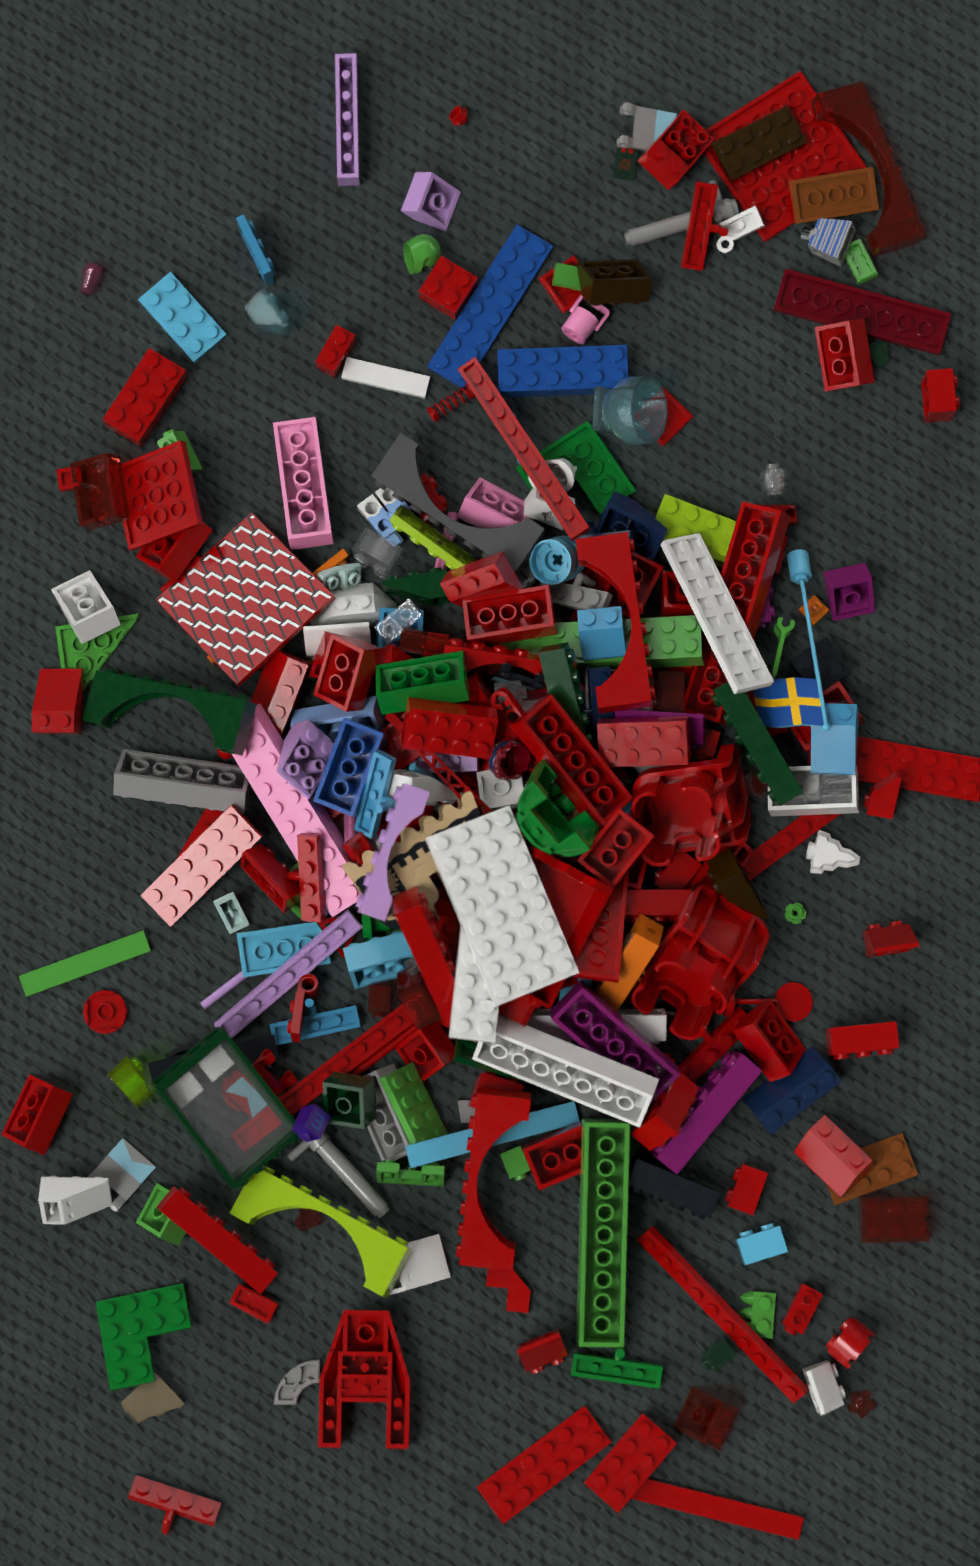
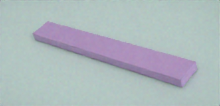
[214,909,362,1038]

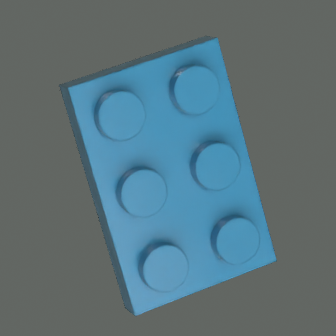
[236,214,276,286]

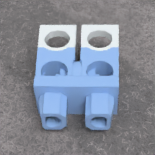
[357,488,413,549]

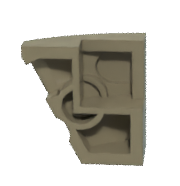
[121,1372,185,1423]

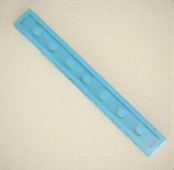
[405,1101,579,1168]

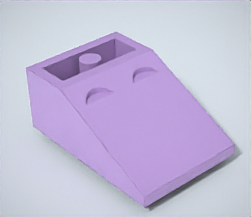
[276,720,334,799]

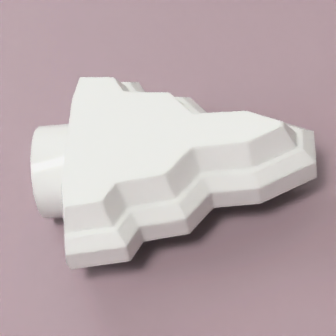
[806,830,860,874]

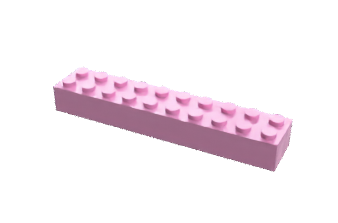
[232,704,360,917]

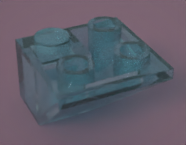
[244,288,291,336]

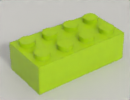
[655,494,736,567]

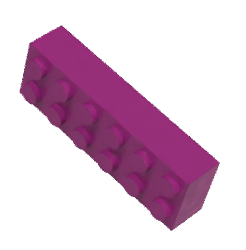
[550,980,680,1105]
[649,1051,762,1175]

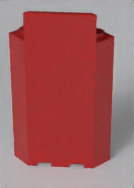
[498,845,614,1027]

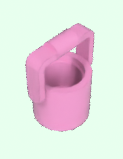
[561,295,609,344]

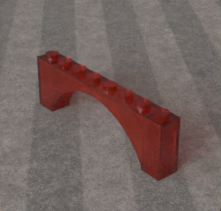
[810,81,926,257]

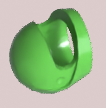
[404,234,441,274]

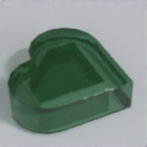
[868,341,889,368]

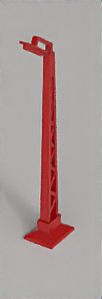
[385,713,530,845]

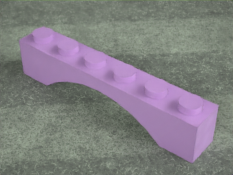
[356,783,430,921]

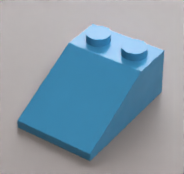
[811,703,859,775]

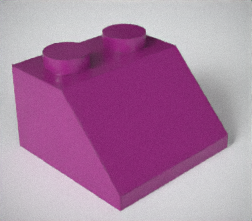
[823,563,875,621]

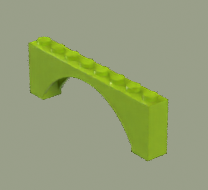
[230,1166,413,1298]

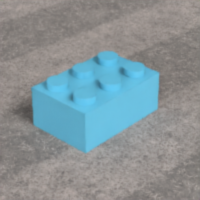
[343,931,414,989]

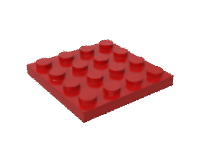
[111,440,203,551]

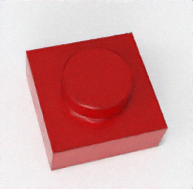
[56,466,82,492]

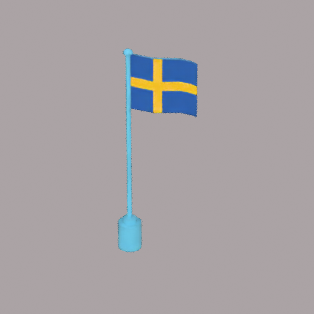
[753,549,831,731]

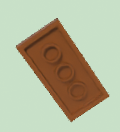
[789,167,879,224]
[827,1133,918,1205]

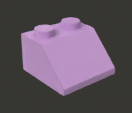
[401,172,461,231]

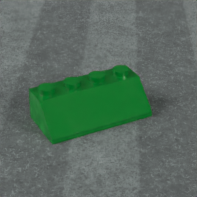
[376,651,469,715]

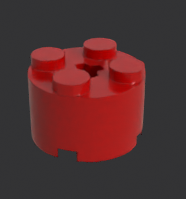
[826,1317,876,1369]

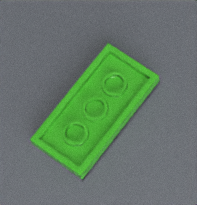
[379,1062,448,1144]

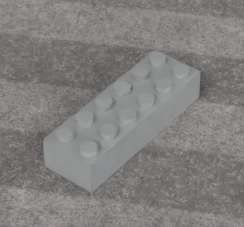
[113,749,251,814]

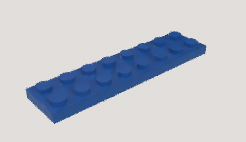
[427,225,553,389]

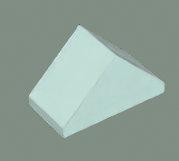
[213,892,250,934]

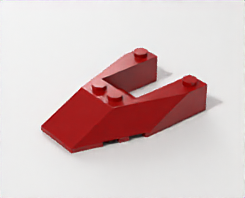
[318,1310,410,1449]

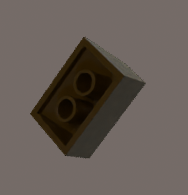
[577,259,653,306]

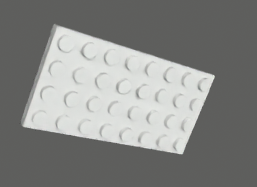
[425,806,579,1007]

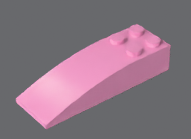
[273,417,333,550]

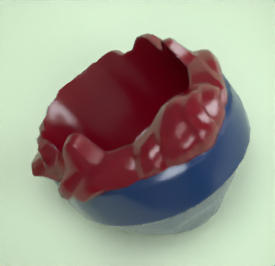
[489,740,532,780]

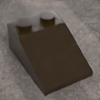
[706,848,769,919]

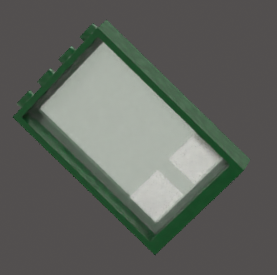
[149,1027,299,1190]

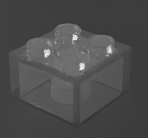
[352,527,404,579]

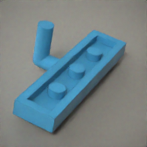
[354,749,397,839]
[269,999,361,1046]

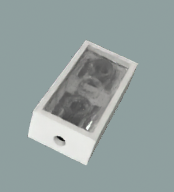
[768,766,859,817]

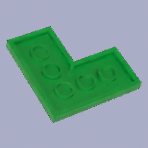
[516,421,636,516]
[96,1283,192,1391]

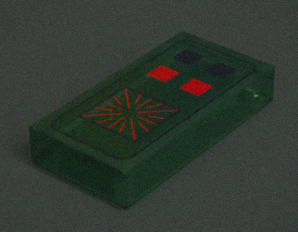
[612,135,638,181]

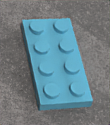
[138,272,227,364]
[236,922,331,977]

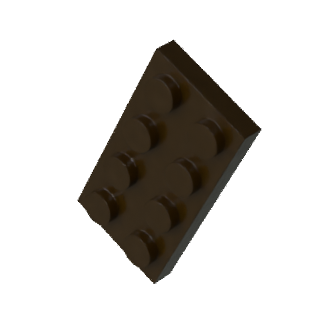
[711,106,807,183]

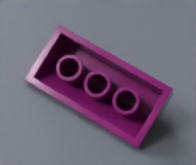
[615,710,707,751]

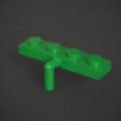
[571,1347,663,1389]

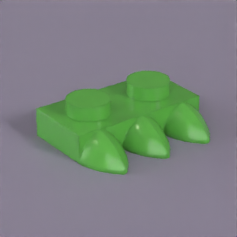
[739,1291,776,1339]

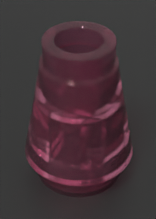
[80,262,104,295]

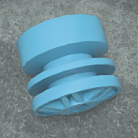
[529,535,585,585]

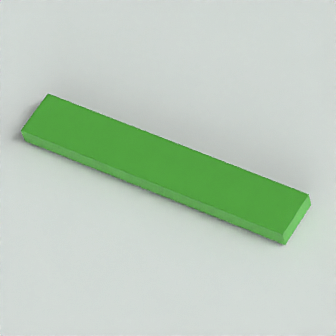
[19,930,152,997]

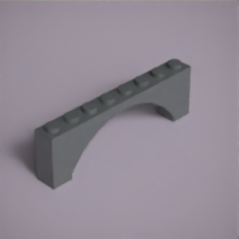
[371,433,546,575]

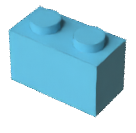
[736,1223,788,1265]

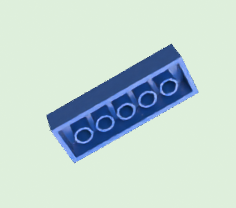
[497,345,629,398]

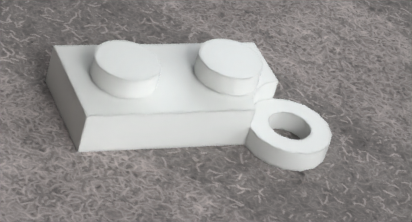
[717,206,765,253]

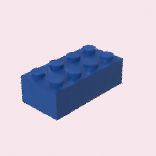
[313,718,391,817]

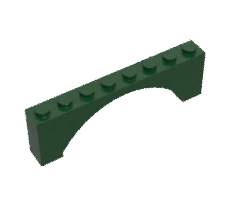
[82,668,257,756]

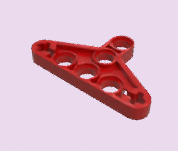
[483,688,539,772]

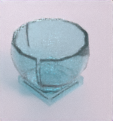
[592,375,667,446]

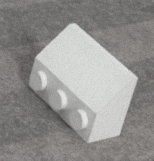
[303,622,371,660]

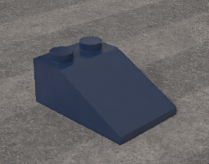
[595,491,668,561]

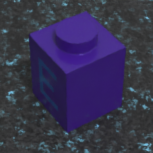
[292,1104,331,1142]

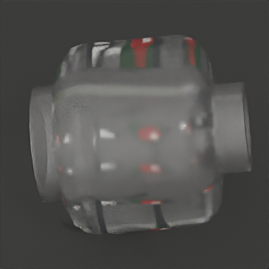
[760,463,789,496]

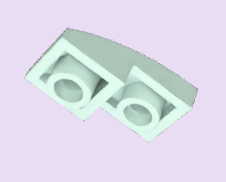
[317,563,361,591]

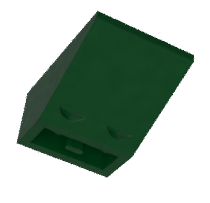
[382,568,452,607]

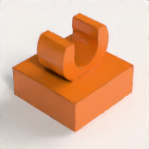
[798,595,829,626]

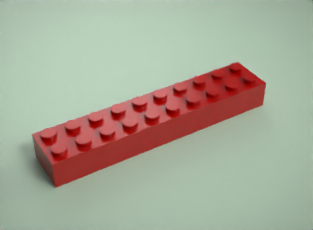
[680,501,791,726]

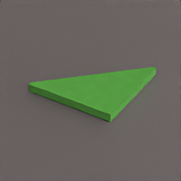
[55,614,139,692]

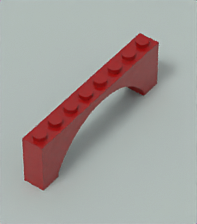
[575,532,656,714]
[456,1087,531,1271]

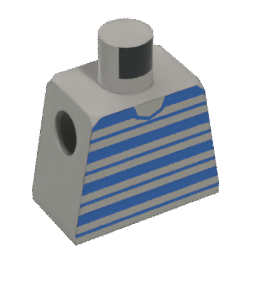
[801,218,856,267]

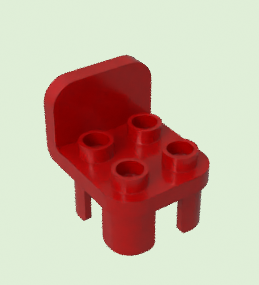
[631,743,751,866]
[632,884,769,1040]

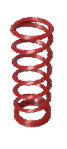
[427,384,475,422]

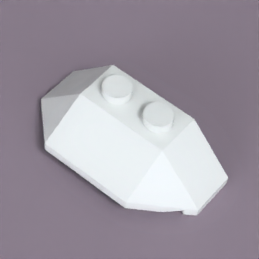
[311,583,397,627]

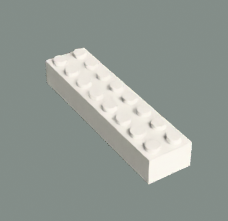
[472,1014,659,1128]

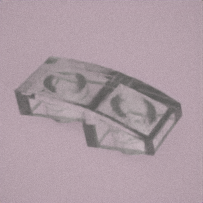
[374,598,423,644]

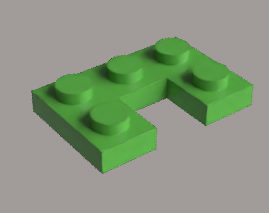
[377,1160,444,1187]

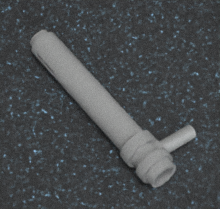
[624,180,739,246]
[287,1131,389,1218]

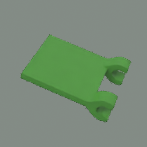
[770,617,795,680]

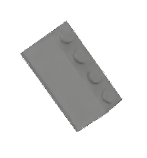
[365,1064,410,1161]

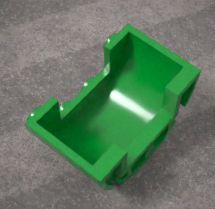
[517,759,600,857]

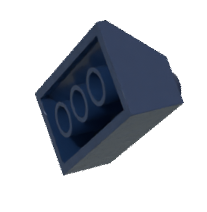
[742,1046,842,1135]

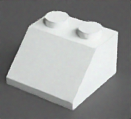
[802,1360,846,1415]

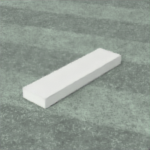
[341,357,430,399]

